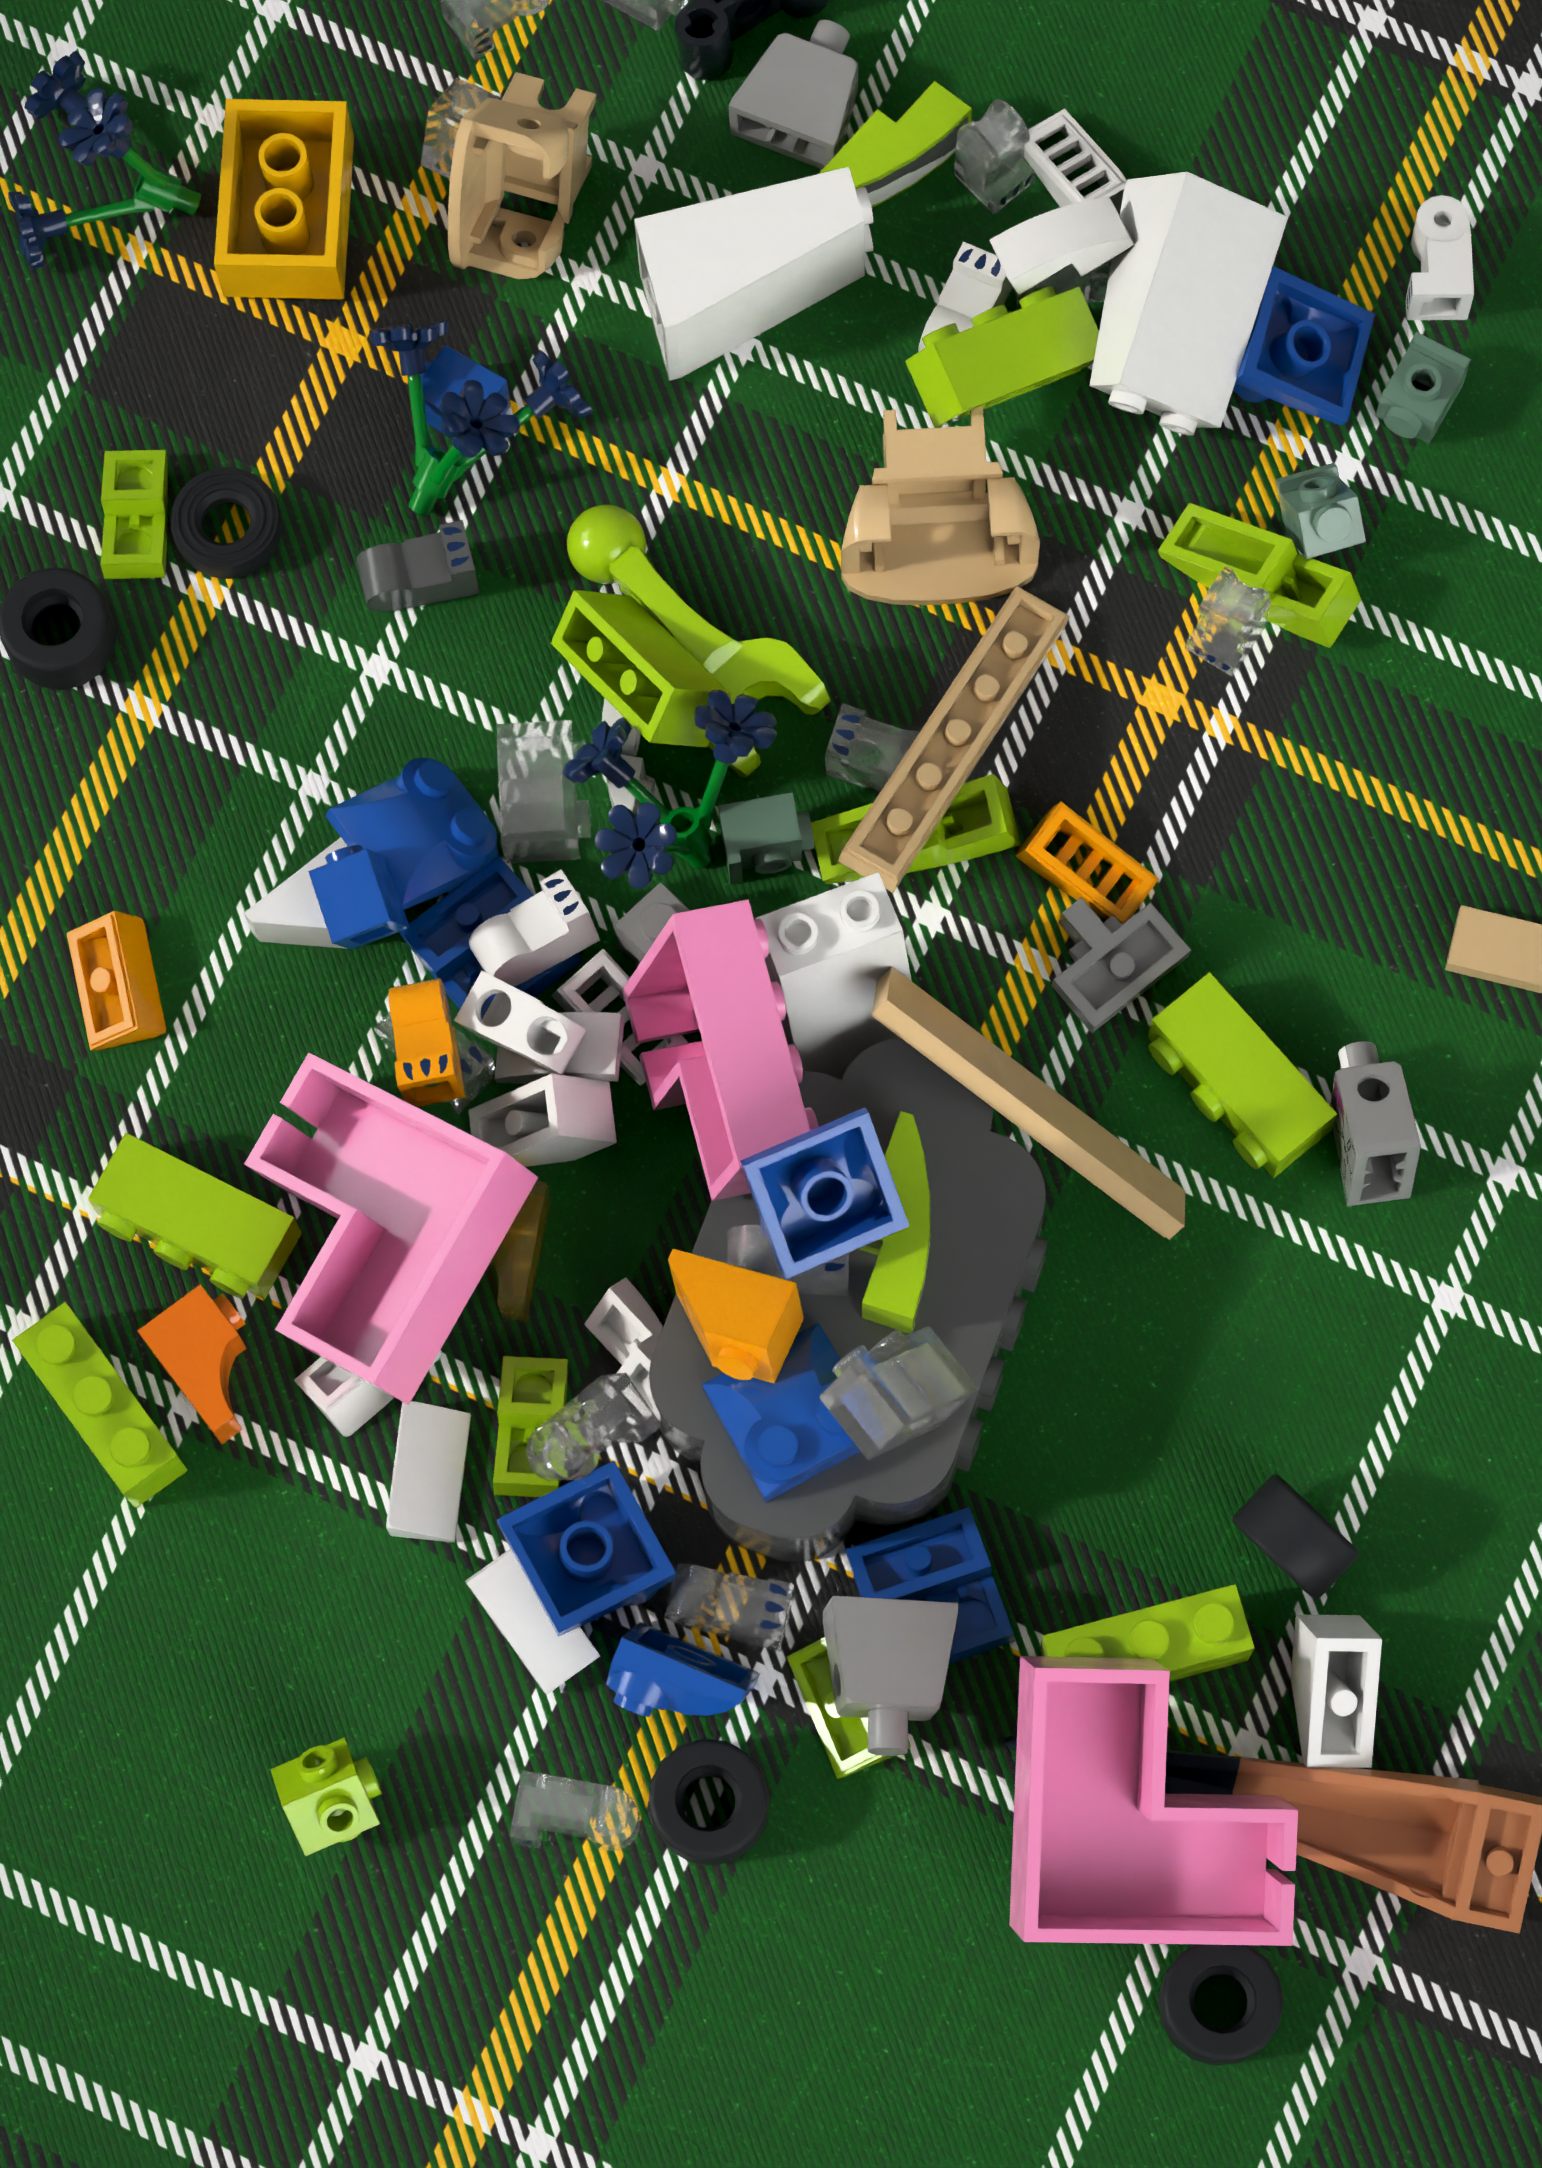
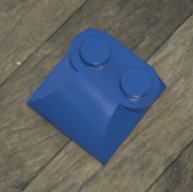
[1233,266,1375,425]
[325,758,498,910]
[740,1107,909,1279]
[702,1322,883,1503]
[497,1460,676,1637]
[606,1622,761,1717]

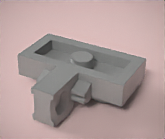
[1051,898,1191,1033]

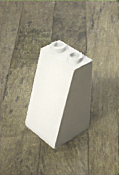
[634,167,873,381]
[1089,172,1288,435]
[755,872,912,1079]

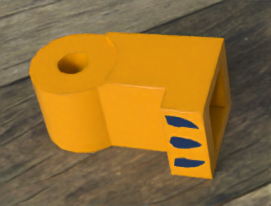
[389,978,465,1107]

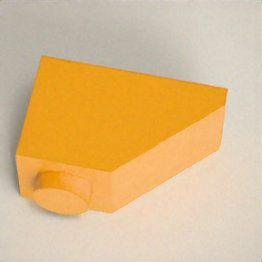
[668,1249,804,1384]

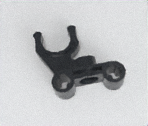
[675,0,829,80]

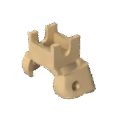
[448,72,596,280]
[841,405,1040,605]

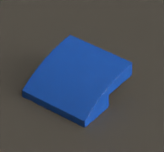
[400,856,582,1019]
[845,1507,1015,1664]

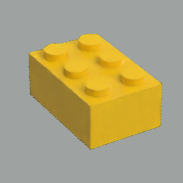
[214,99,354,299]

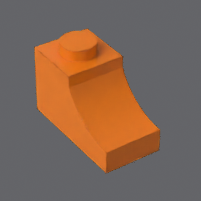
[137,1284,247,1445]

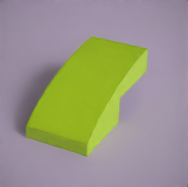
[101,450,168,579]
[493,1356,568,1497]

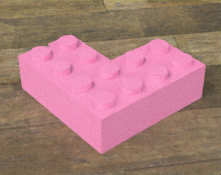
[622,899,819,1201]
[244,1053,539,1405]
[1009,1656,1298,1946]

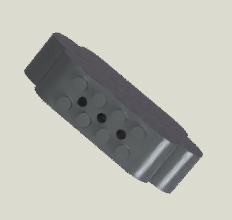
[649,1038,1049,1562]

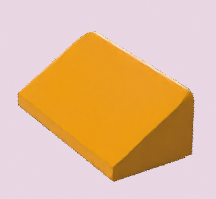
[67,911,166,1051]

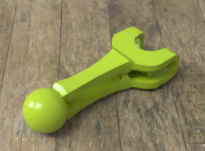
[567,505,831,778]

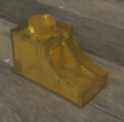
[490,1181,551,1322]

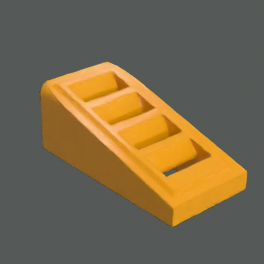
[1015,801,1159,925]

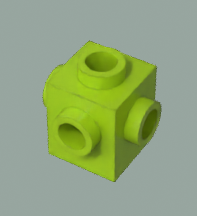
[270,1737,382,1856]

